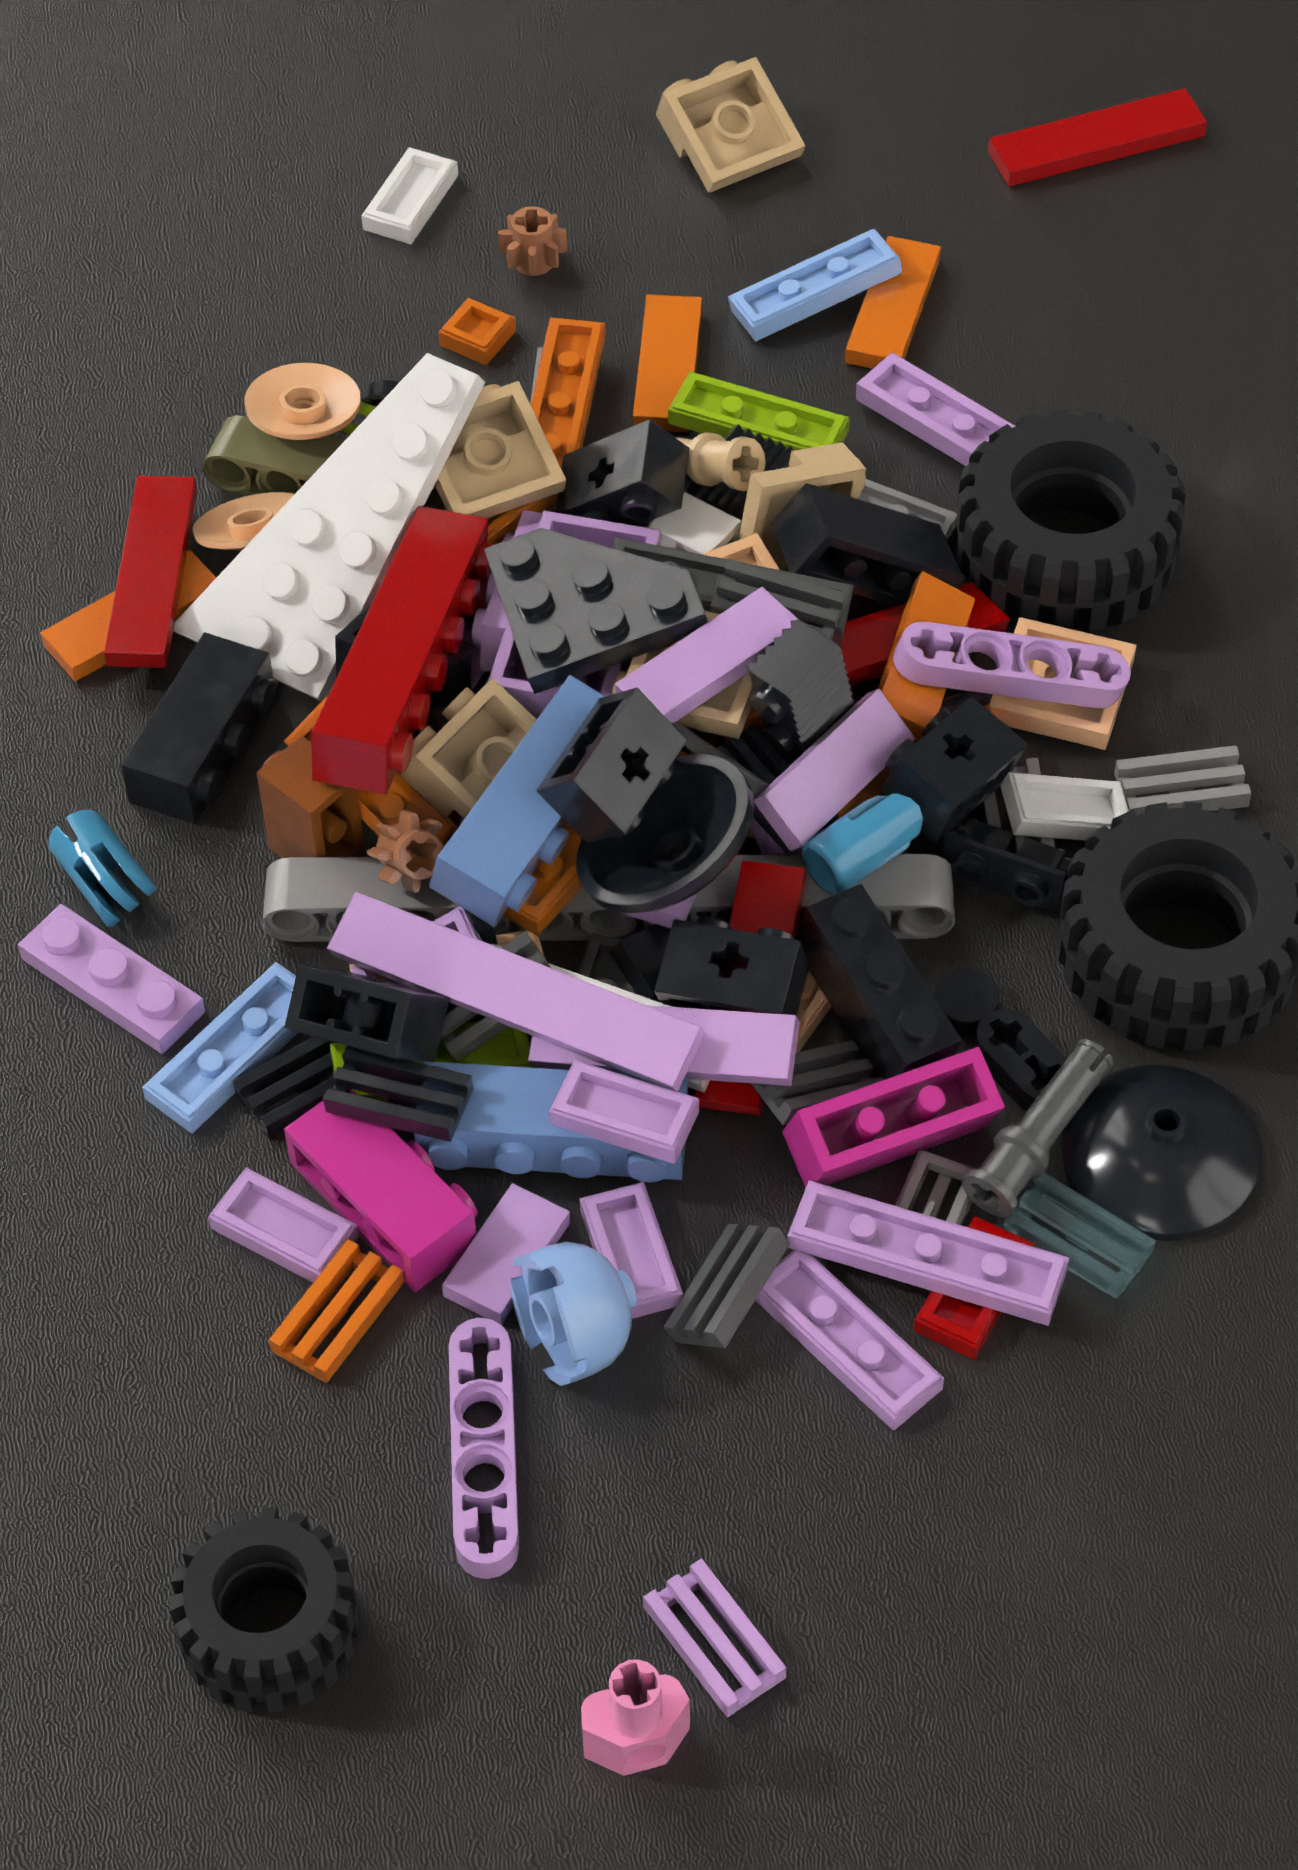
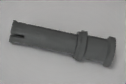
[962,1039,1114,1218]

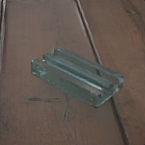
[1004,1173,1156,1300]

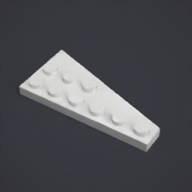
[173,353,485,702]

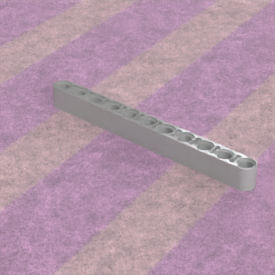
[262,854,955,942]

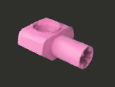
[581,1659,690,1776]

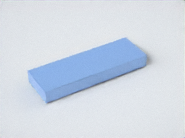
[728,229,902,342]
[142,962,299,1134]

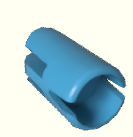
[802,793,923,895]
[48,809,156,927]

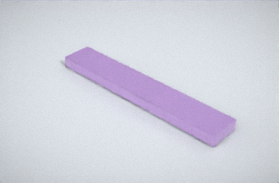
[327,891,705,1092]

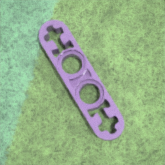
[893,622,1131,708]
[449,1318,519,1579]

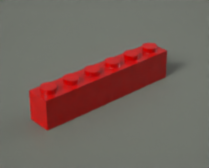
[311,506,494,795]

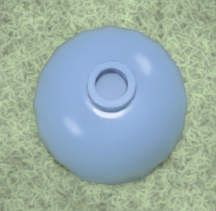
[510,1242,637,1386]

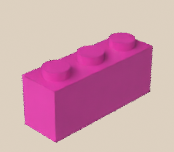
[782,1047,1005,1189]
[284,1089,478,1293]

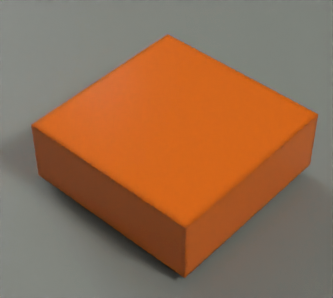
[438,297,516,366]

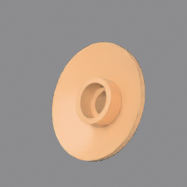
[244,363,361,440]
[193,492,295,551]

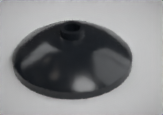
[576,754,754,913]
[1061,1065,1261,1241]

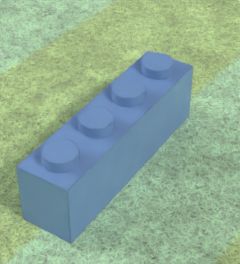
[429,675,605,927]
[414,1061,688,1182]

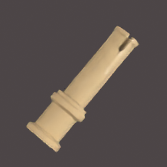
[676,432,765,491]

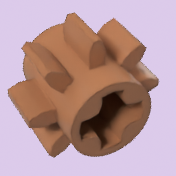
[498,206,567,276]
[367,810,445,893]

